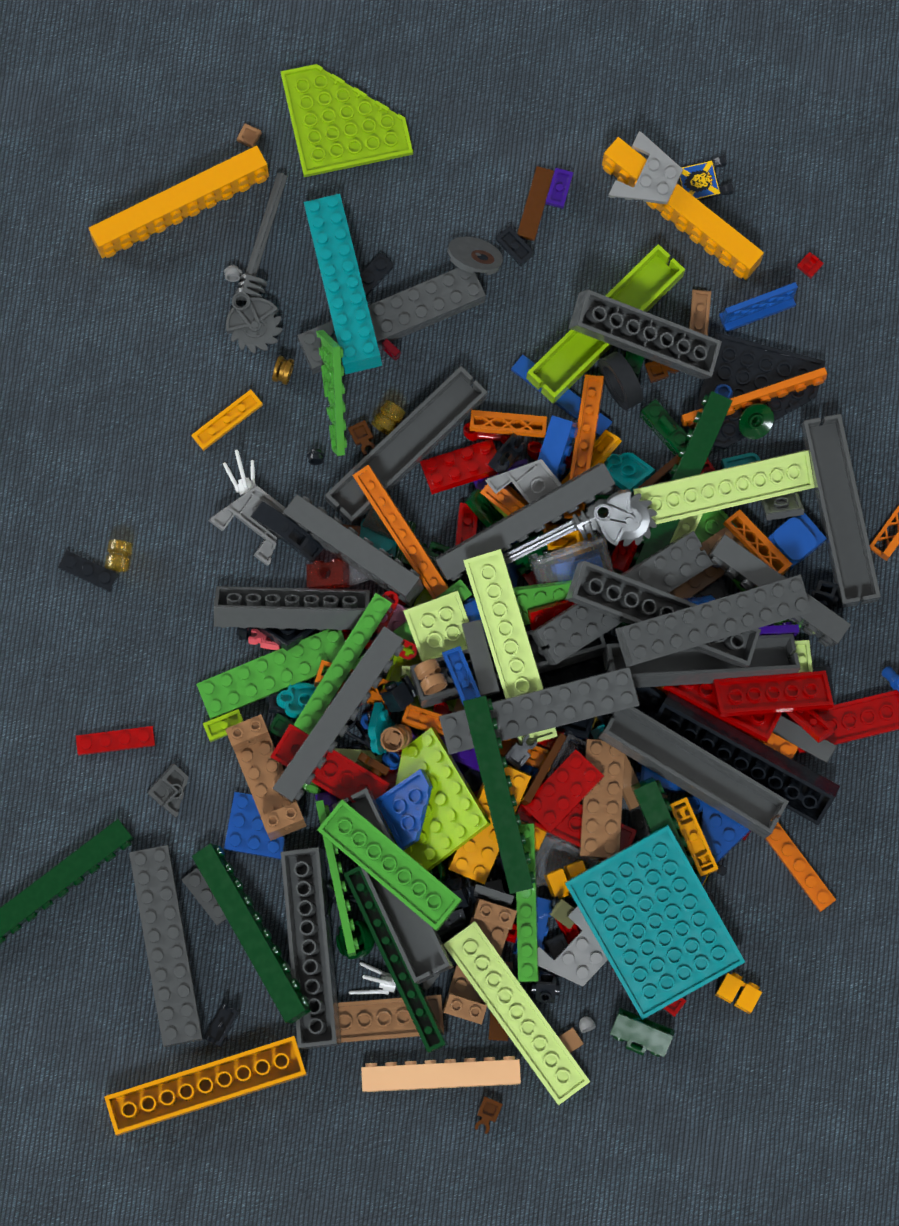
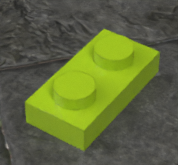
[203,709,243,742]

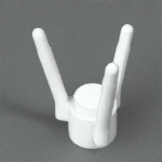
[223,450,256,496]
[348,962,396,995]

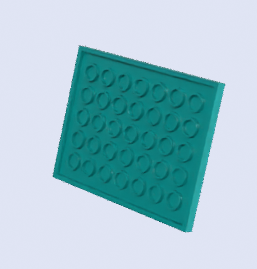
[565,825,745,1020]

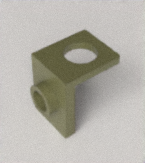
[549,898,574,929]

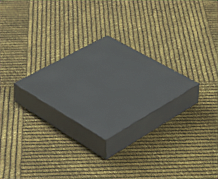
[759,492,804,520]
[474,884,514,907]

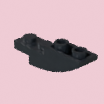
[250,501,324,563]

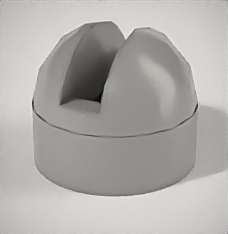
[579,1017,596,1033]

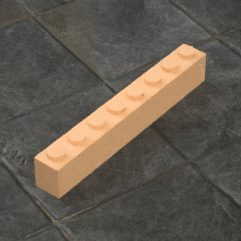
[361,1056,521,1092]

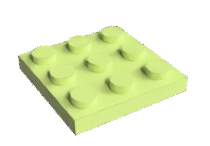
[403,591,469,662]

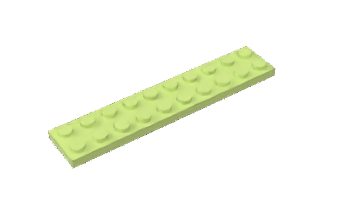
[633,450,815,524]
[463,549,558,745]
[443,921,590,1105]

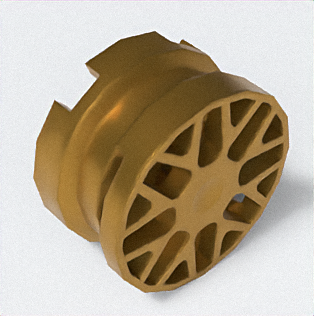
[272,356,294,385]

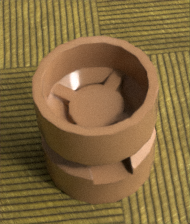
[414,659,447,695]
[380,724,413,752]

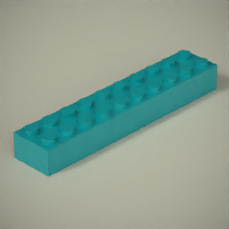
[304,194,382,375]

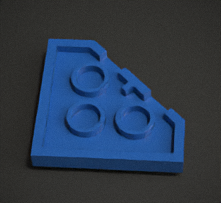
[375,769,433,850]
[224,792,285,859]
[702,802,751,863]

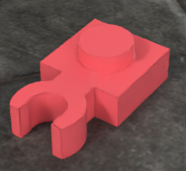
[248,629,281,650]

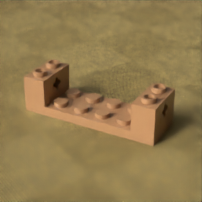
[225,714,306,841]
[442,897,517,1025]

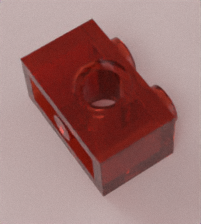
[306,559,349,589]

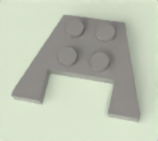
[608,131,683,204]
[485,459,562,535]
[208,486,286,566]
[538,906,608,986]

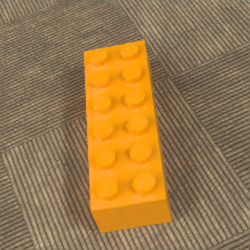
[447,765,531,885]

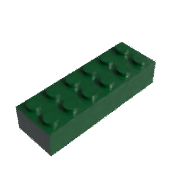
[631,777,703,883]

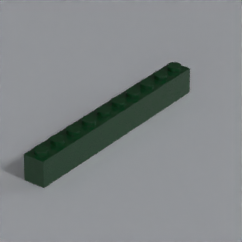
[632,391,733,567]
[463,695,536,894]
[0,819,134,945]
[192,843,311,1024]
[344,866,448,1053]

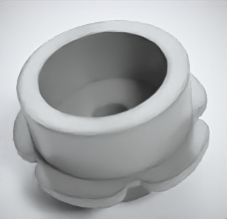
[224,265,242,282]

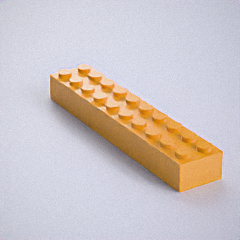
[602,137,764,280]
[89,146,269,258]
[104,1036,307,1136]

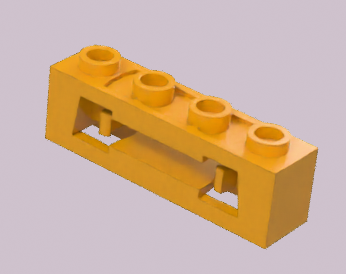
[670,797,718,877]

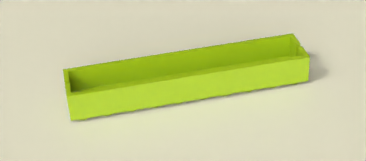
[526,244,685,404]

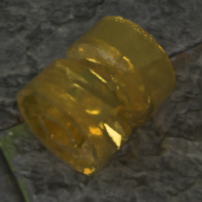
[371,400,406,435]
[104,540,133,572]

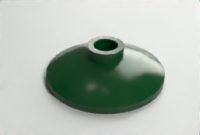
[738,403,774,440]

